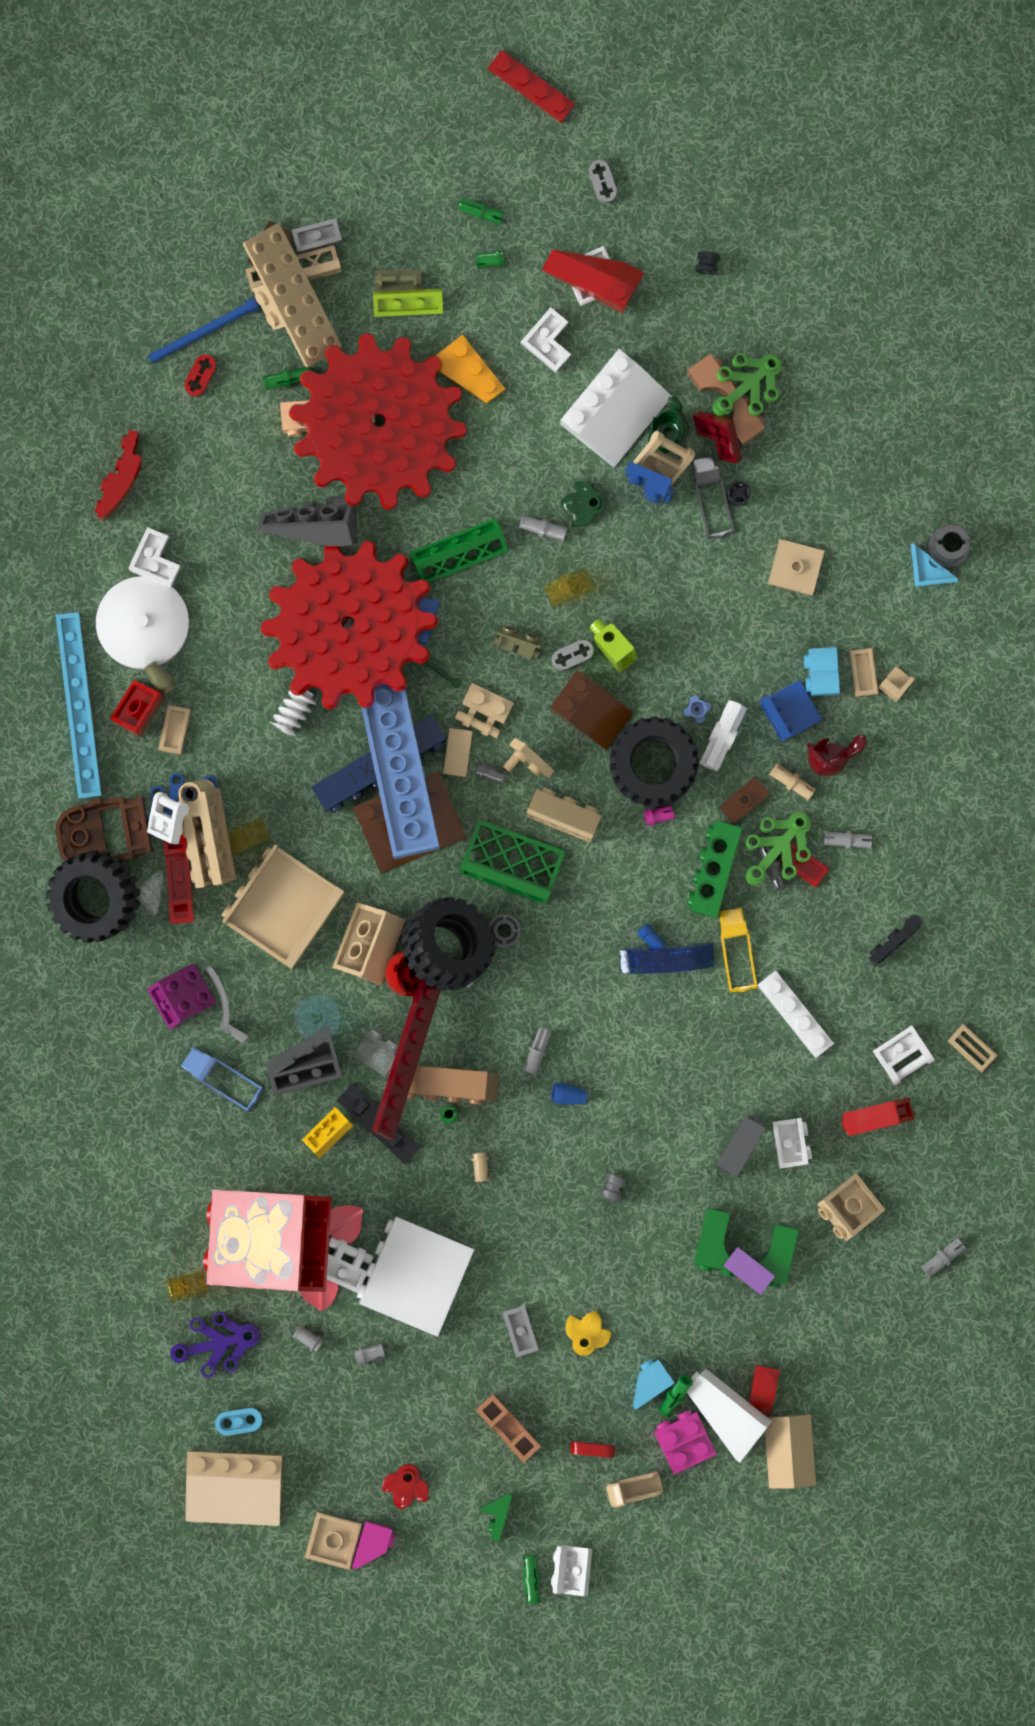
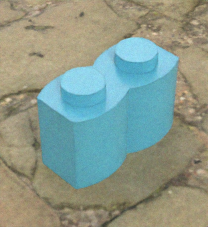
[804,647,840,697]

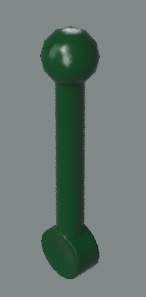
[423,660,461,688]

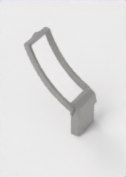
[206,966,248,1043]

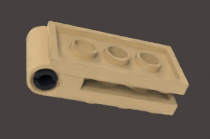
[178,779,236,888]

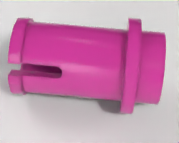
[644,805,674,826]

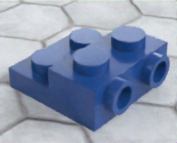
[625,461,674,504]

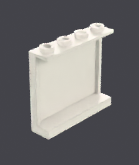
[357,1216,474,1337]

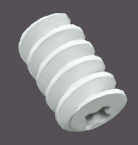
[270,690,316,736]

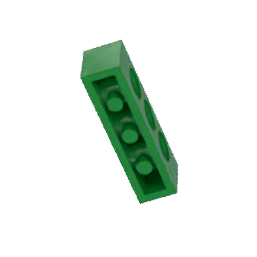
[686,820,742,919]

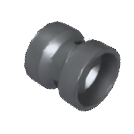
[599,1173,629,1203]

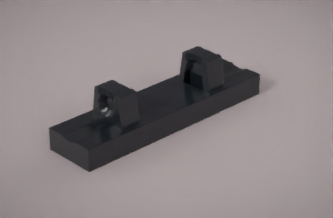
[336,1084,420,1164]

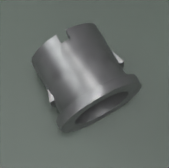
[928,525,970,567]

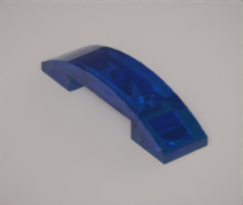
[620,943,714,974]

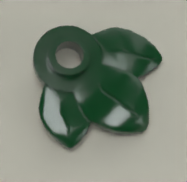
[561,481,607,527]

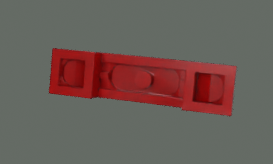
[163,833,194,924]

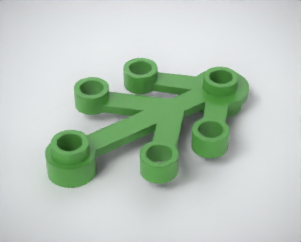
[712,353,782,417]
[745,812,811,886]

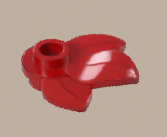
[382,1464,428,1509]

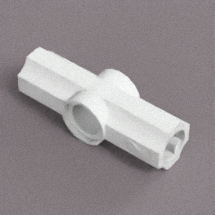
[699,700,747,772]

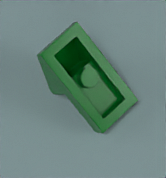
[479,1493,512,1541]

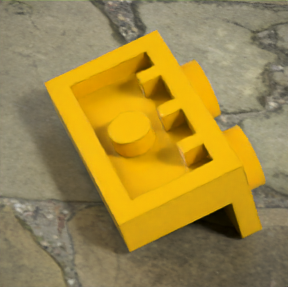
[302,1107,353,1158]

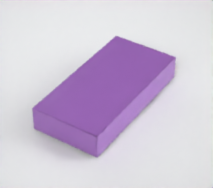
[723,1247,775,1295]

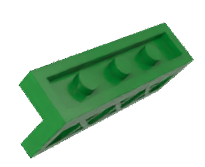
[409,518,509,583]

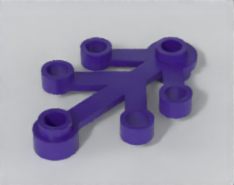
[170,1312,260,1378]

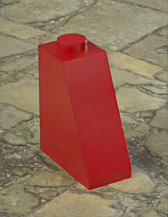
[842,1097,915,1136]

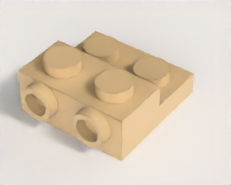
[817,1173,885,1241]

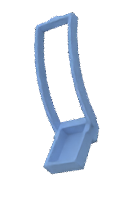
[181,1047,264,1112]

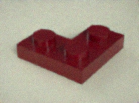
[693,411,742,464]

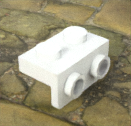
[772,1118,812,1169]
[551,1545,592,1596]

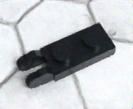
[869,915,922,967]

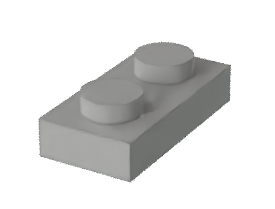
[292,218,342,254]
[502,1305,538,1357]

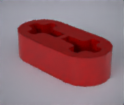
[185,354,216,397]
[570,1441,615,1458]

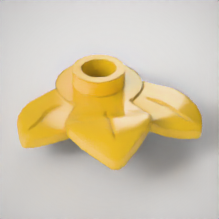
[565,1311,611,1356]

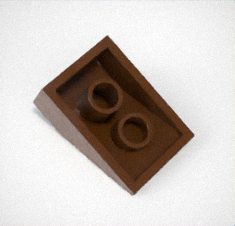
[550,670,633,750]

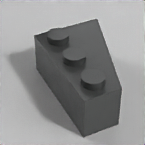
[267,1025,342,1095]

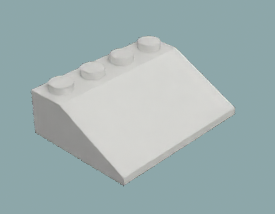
[560,349,672,467]

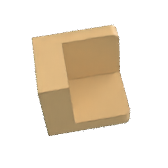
[878,667,915,702]

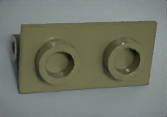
[375,270,421,292]
[493,625,543,659]

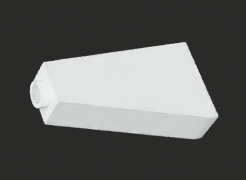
[687,1369,772,1463]

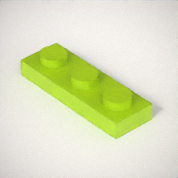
[373,289,443,317]

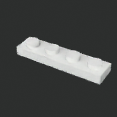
[757,970,834,1058]

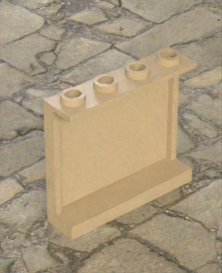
[221,845,345,970]

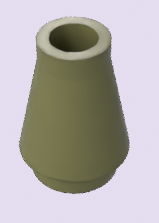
[144,661,176,696]

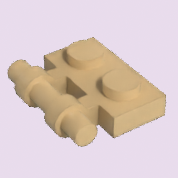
[455,683,514,738]

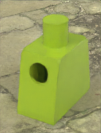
[590,619,638,673]

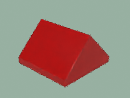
[110,680,164,738]

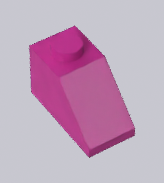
[352,1520,396,1569]

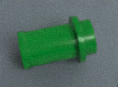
[475,249,505,268]
[440,1105,458,1124]

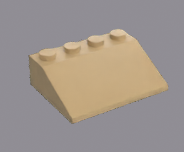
[185,1450,283,1526]

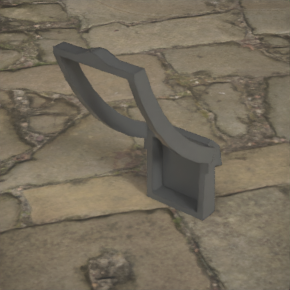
[691,455,735,540]

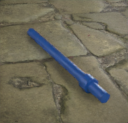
[148,297,261,363]

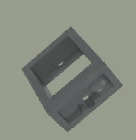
[715,1115,766,1177]

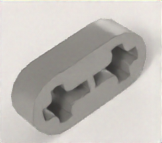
[589,160,617,204]
[552,640,594,671]

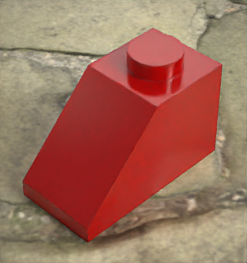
[748,1365,780,1416]

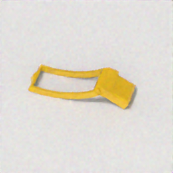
[719,907,757,993]

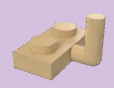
[503,738,554,778]

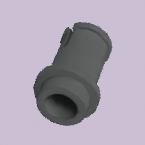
[475,762,506,784]

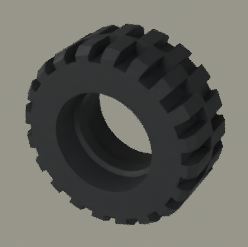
[610,717,699,807]
[46,850,140,943]
[402,897,495,991]

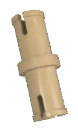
[769,763,816,801]

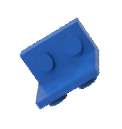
[759,681,822,743]

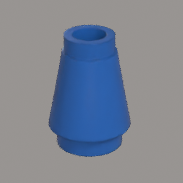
[551,1082,587,1105]

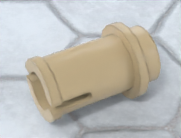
[471,1152,490,1182]

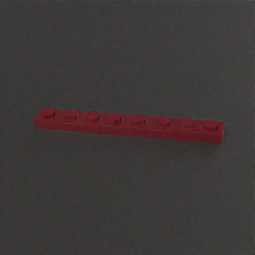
[372,978,441,1140]

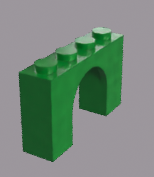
[694,1208,799,1288]

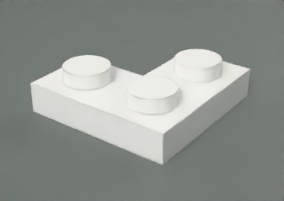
[521,307,571,373]
[128,527,181,588]

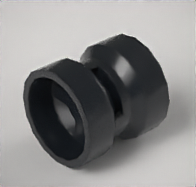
[727,481,751,507]

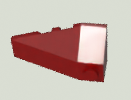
[542,250,645,314]

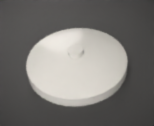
[96,576,189,669]

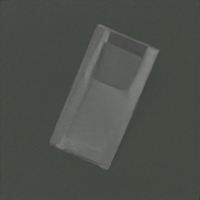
[137,871,165,919]

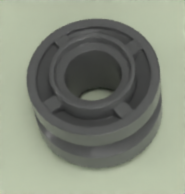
[490,914,521,948]

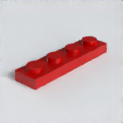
[488,50,575,123]

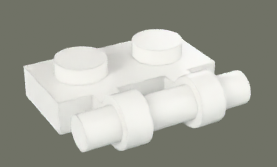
[327,1237,373,1293]

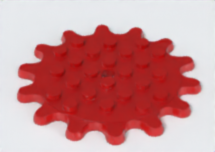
[289,333,467,510]
[260,541,439,709]

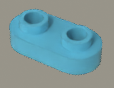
[215,1408,263,1436]

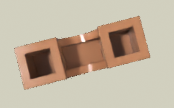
[476,1394,541,1463]

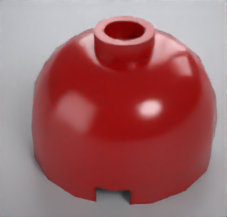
[385,951,419,997]

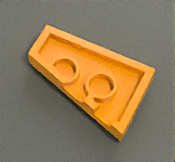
[436,335,505,404]

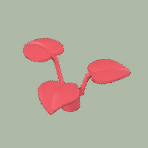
[300,1205,363,1311]

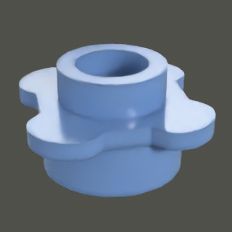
[684,696,711,723]

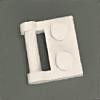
[147,792,189,844]
[872,1025,935,1086]

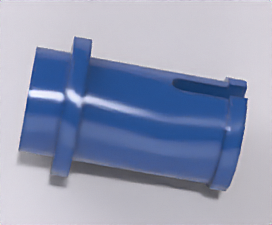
[637,923,666,953]

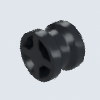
[695,251,720,275]

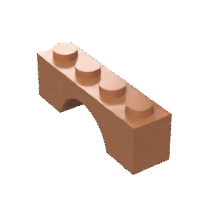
[687,354,765,448]

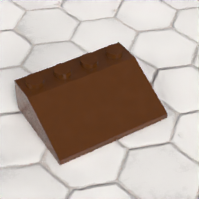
[353,772,466,874]

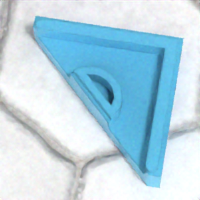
[911,544,958,587]

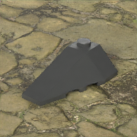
[257,496,356,547]

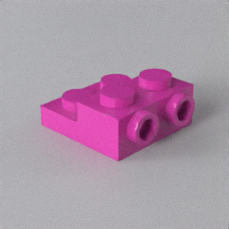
[654,1410,716,1475]

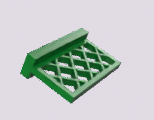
[459,819,566,905]

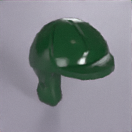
[648,397,689,454]

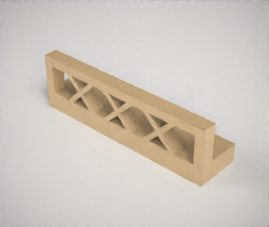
[245,245,342,296]

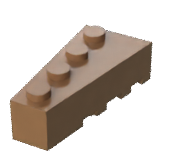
[407,1066,499,1105]

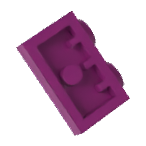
[147,963,216,1030]

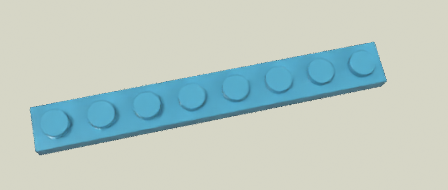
[56,612,102,799]

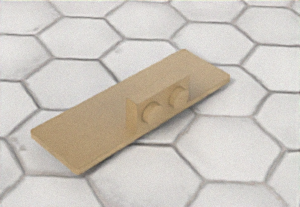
[243,223,342,367]

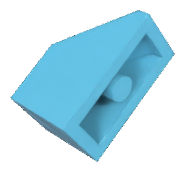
[633,1358,674,1410]

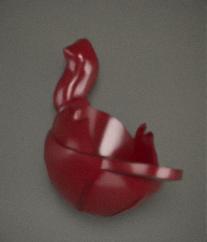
[807,735,867,776]

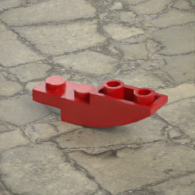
[95,430,143,521]

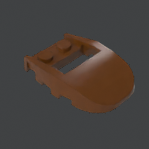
[55,797,154,863]

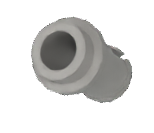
[293,1325,324,1352]
[354,1343,385,1365]

